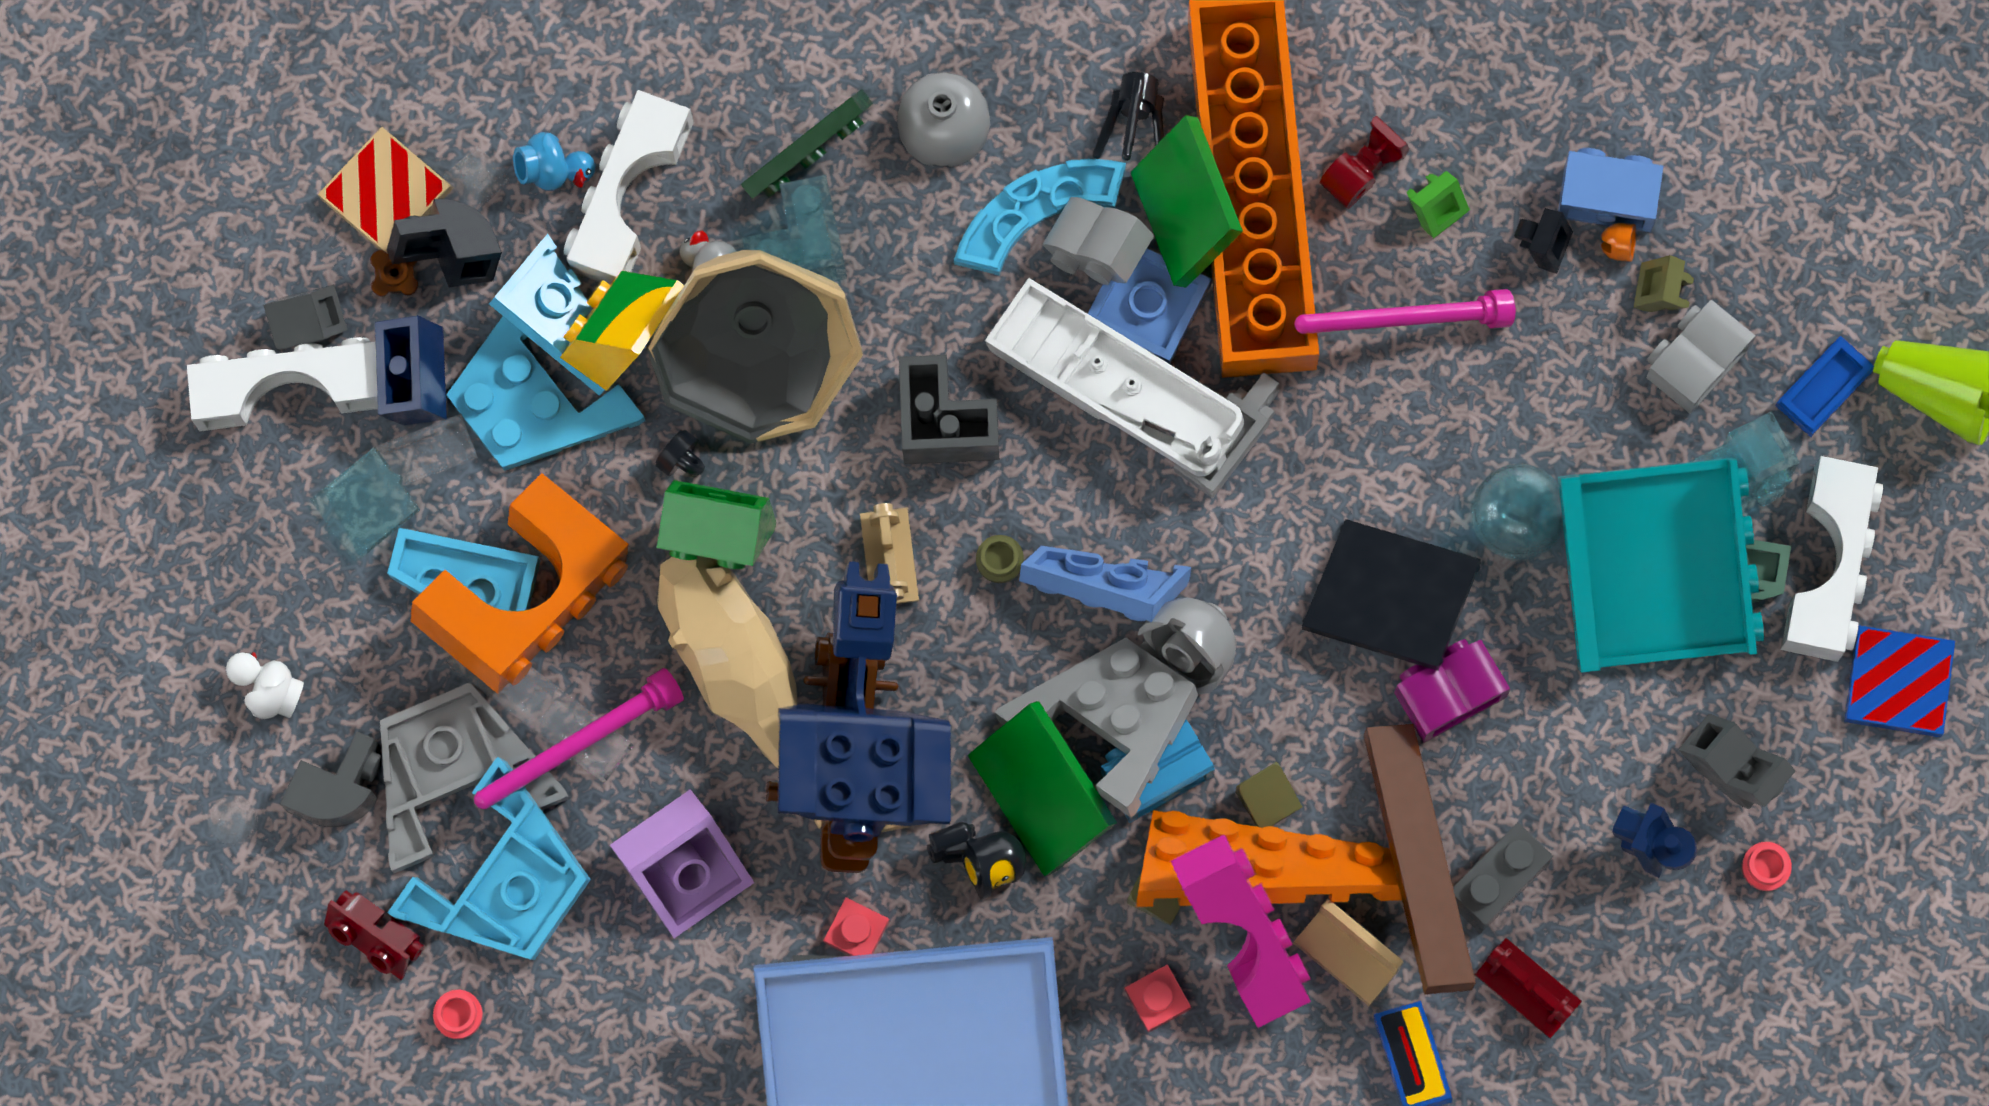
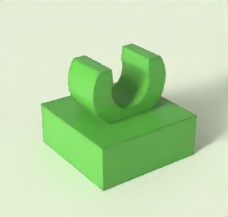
[1407,171,1470,238]

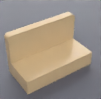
[1293,899,1403,1006]

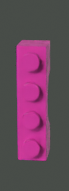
[1171,834,1311,1028]

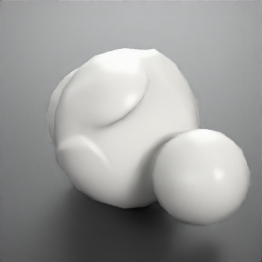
[226,652,304,719]

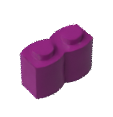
[1394,639,1510,743]

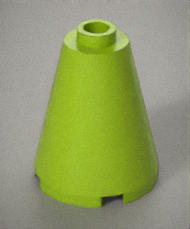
[1873,340,1989,445]

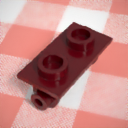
[324,890,425,980]
[1475,938,1582,1039]

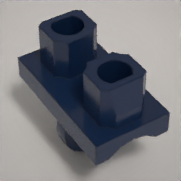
[1612,803,1697,878]

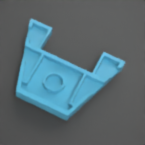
[446,316,646,471]
[387,757,591,960]

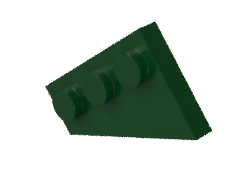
[741,89,873,199]

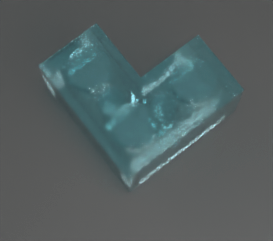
[742,175,847,282]
[1689,412,1800,513]

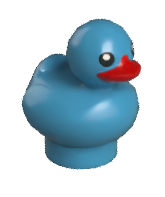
[513,132,596,191]

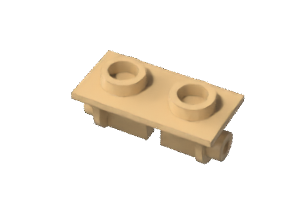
[860,503,919,604]

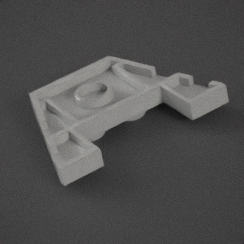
[995,638,1198,818]
[380,682,569,874]

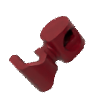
[1320,116,1409,209]

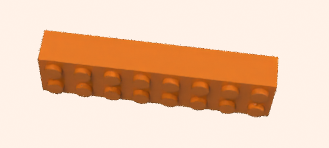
[1188,0,1319,378]

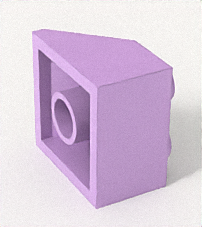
[610,789,754,938]

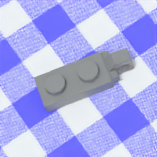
[1174,372,1280,499]

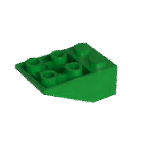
[657,480,777,569]

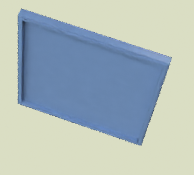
[753,937,1068,1106]

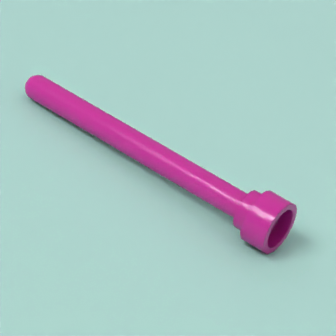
[1294,289,1516,334]
[474,668,684,809]

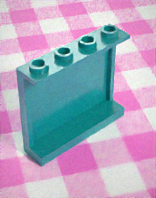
[1558,457,1764,672]

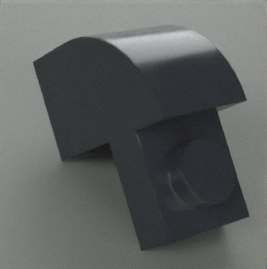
[387,199,502,288]

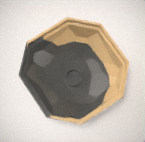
[647,250,863,444]

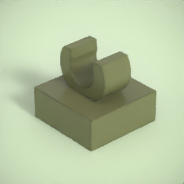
[1634,255,1694,312]

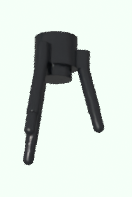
[1092,72,1164,161]

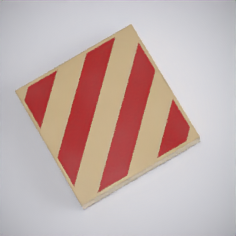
[318,127,452,254]

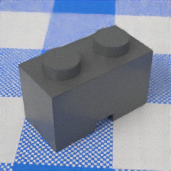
[1453,822,1553,934]

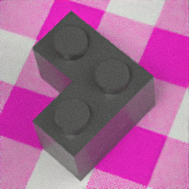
[899,355,1000,464]

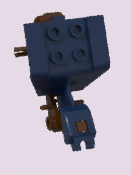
[766,561,951,873]

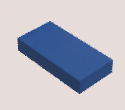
[1775,336,1874,437]

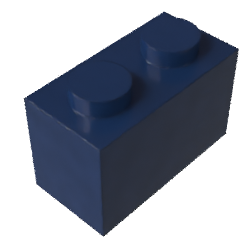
[375,315,447,425]

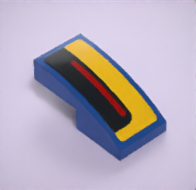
[1374,1001,1452,1106]

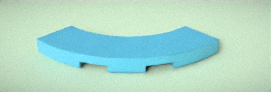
[954,159,1126,276]

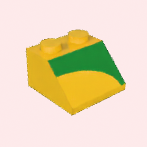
[560,271,684,391]

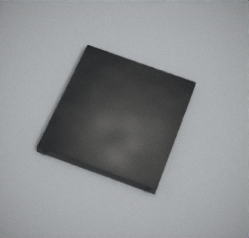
[1302,519,1481,671]

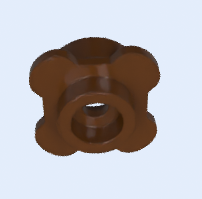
[370,250,418,297]

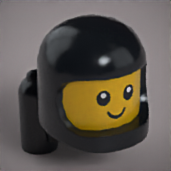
[927,822,1026,900]

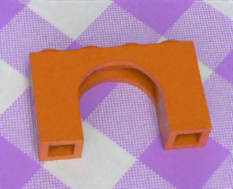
[411,473,629,694]

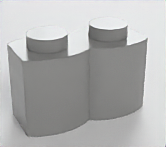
[1042,197,1154,285]
[1646,300,1756,414]

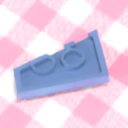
[1019,546,1191,622]

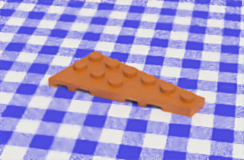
[1136,810,1402,907]

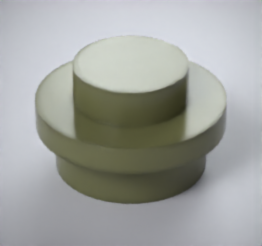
[976,535,1024,583]

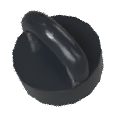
[655,430,705,477]

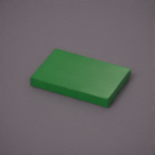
[1130,115,1243,288]
[967,701,1117,877]

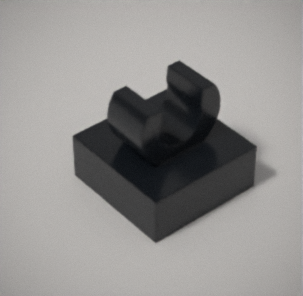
[1514,208,1573,274]

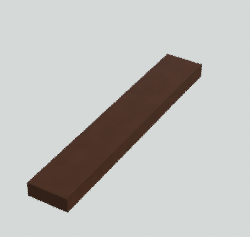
[1364,724,1476,995]

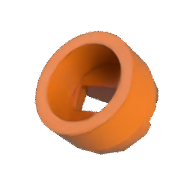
[1601,223,1636,262]

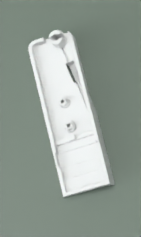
[985,278,1244,476]

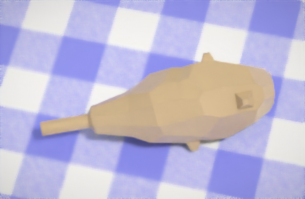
[657,556,821,829]

